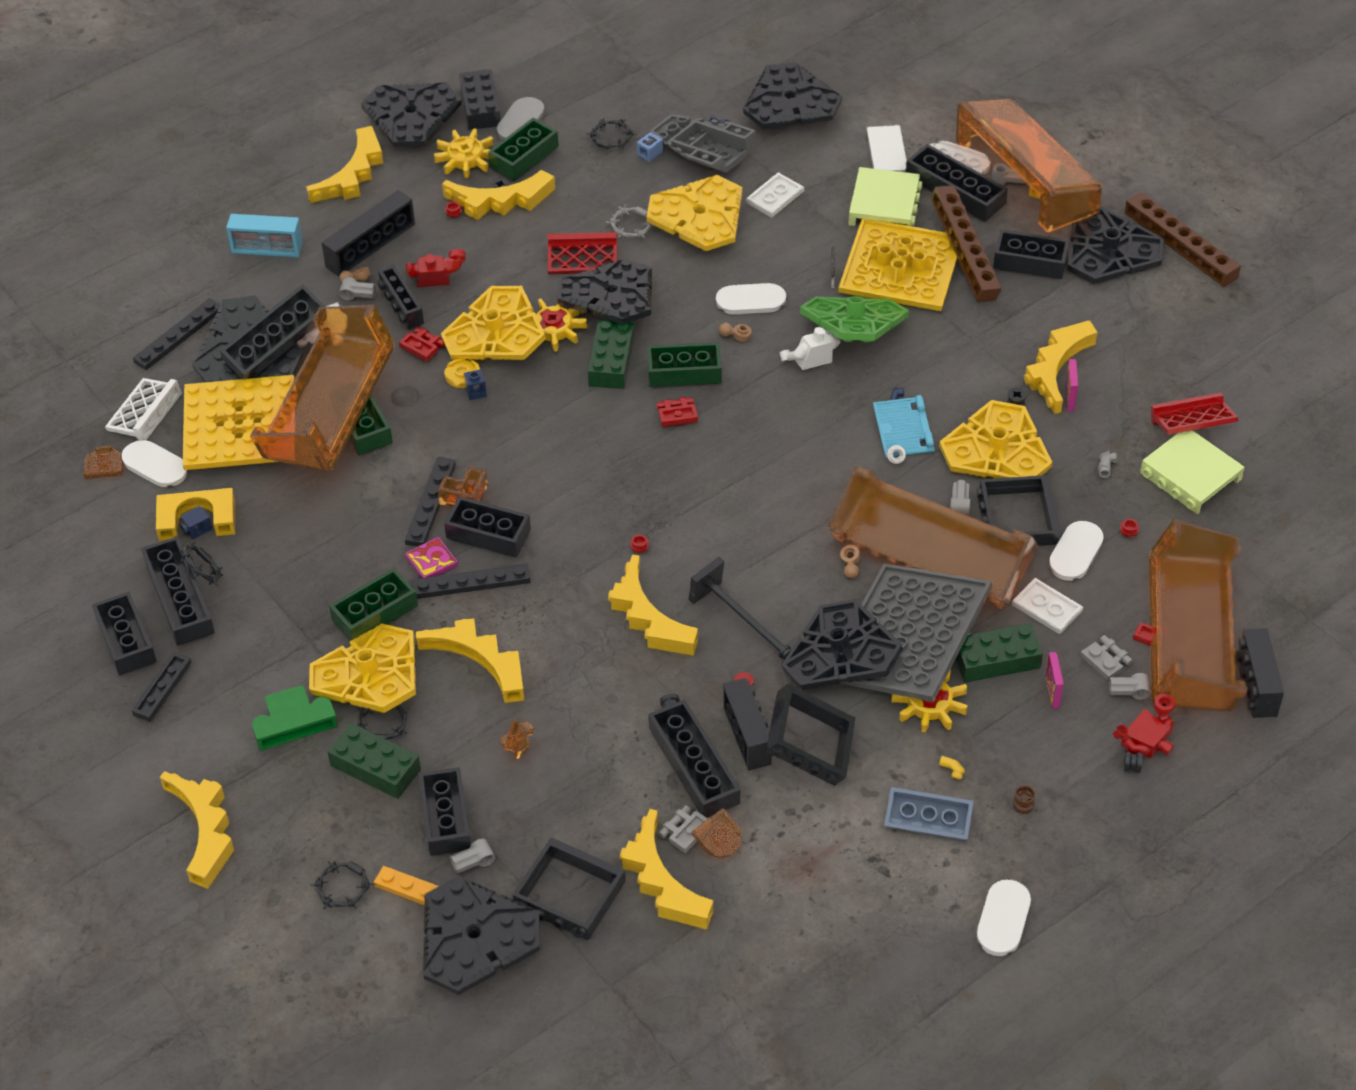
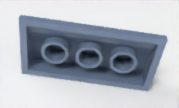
[884,787,974,841]

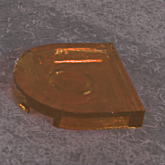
[84,446,123,479]
[691,808,741,858]

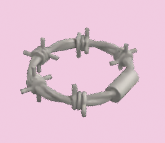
[606,205,653,239]

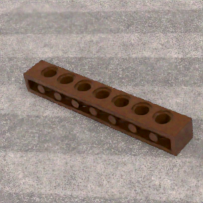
[931,186,1001,302]
[1124,192,1241,287]

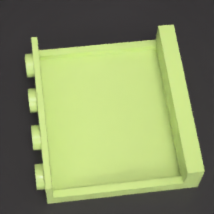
[849,167,922,226]
[1140,430,1245,514]

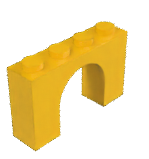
[156,488,235,542]

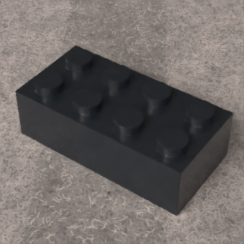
[459,69,501,130]
[993,229,1070,279]
[444,496,531,557]
[92,592,157,675]
[1235,628,1284,718]
[723,678,773,771]
[419,767,471,856]

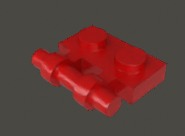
[399,327,445,362]
[656,397,698,427]

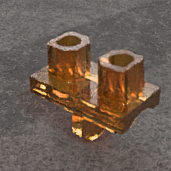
[500,719,534,759]

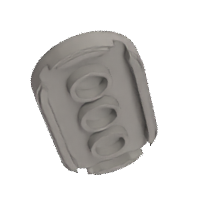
[497,97,544,141]

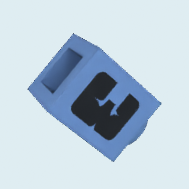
[637,132,663,162]

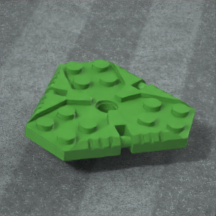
[800,296,909,342]

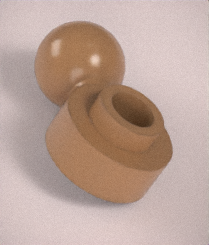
[339,267,371,283]
[719,323,752,342]
[840,545,861,579]

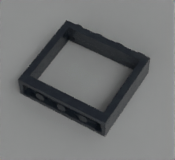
[976,475,1061,549]
[766,683,856,786]
[513,837,626,940]

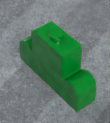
[252,685,338,751]

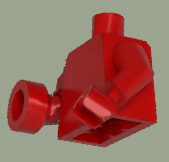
[405,249,466,287]
[1113,694,1175,758]

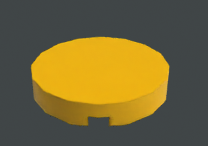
[444,358,480,388]

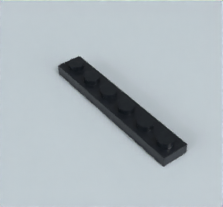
[133,298,220,370]
[405,457,456,547]
[413,564,531,599]

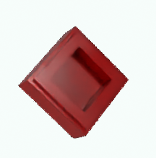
[1133,622,1159,646]

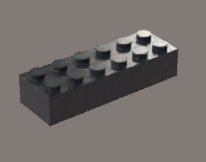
[905,144,1008,221]
[321,190,415,277]
[220,284,328,380]
[141,536,215,646]
[648,699,741,818]

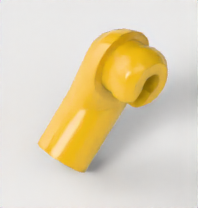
[939,756,965,780]

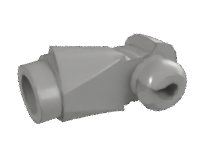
[1097,451,1117,478]

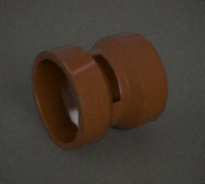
[1013,785,1036,814]

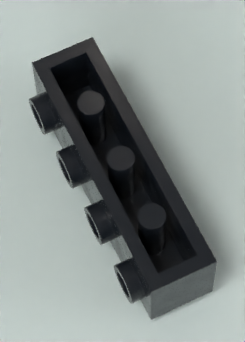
[377,265,424,329]

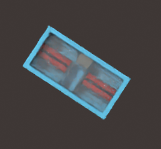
[226,214,303,257]

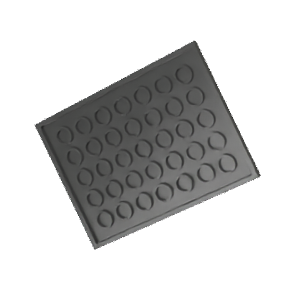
[841,563,993,702]

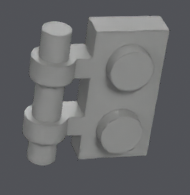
[1080,635,1133,681]
[658,805,712,853]

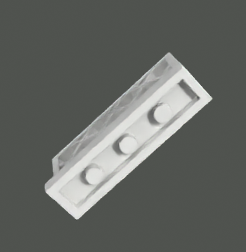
[105,378,182,441]

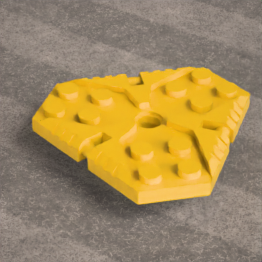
[647,175,742,251]
[441,286,546,360]
[939,400,1052,479]
[309,624,416,713]

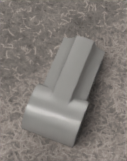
[992,163,1026,185]
[339,277,376,301]
[950,480,970,516]
[1109,673,1151,700]
[450,839,496,874]

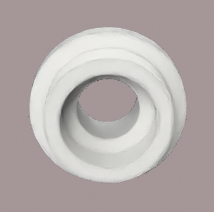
[887,445,906,464]

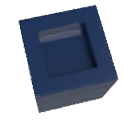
[464,369,487,400]
[180,506,212,540]

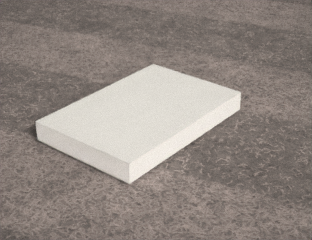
[746,173,804,218]
[1012,578,1083,635]

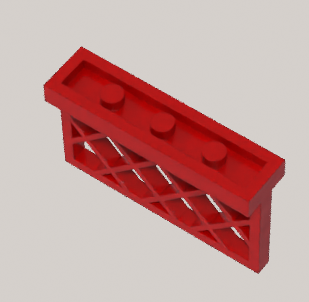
[547,232,617,274]
[1151,393,1238,435]

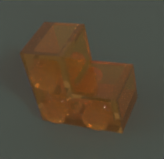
[438,466,488,507]

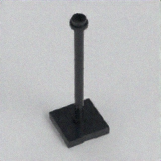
[688,557,791,659]

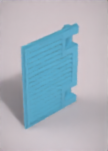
[873,395,935,458]

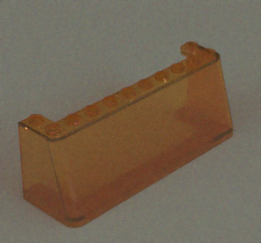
[956,98,1103,233]
[250,305,394,471]
[827,465,1038,608]
[1149,519,1247,711]

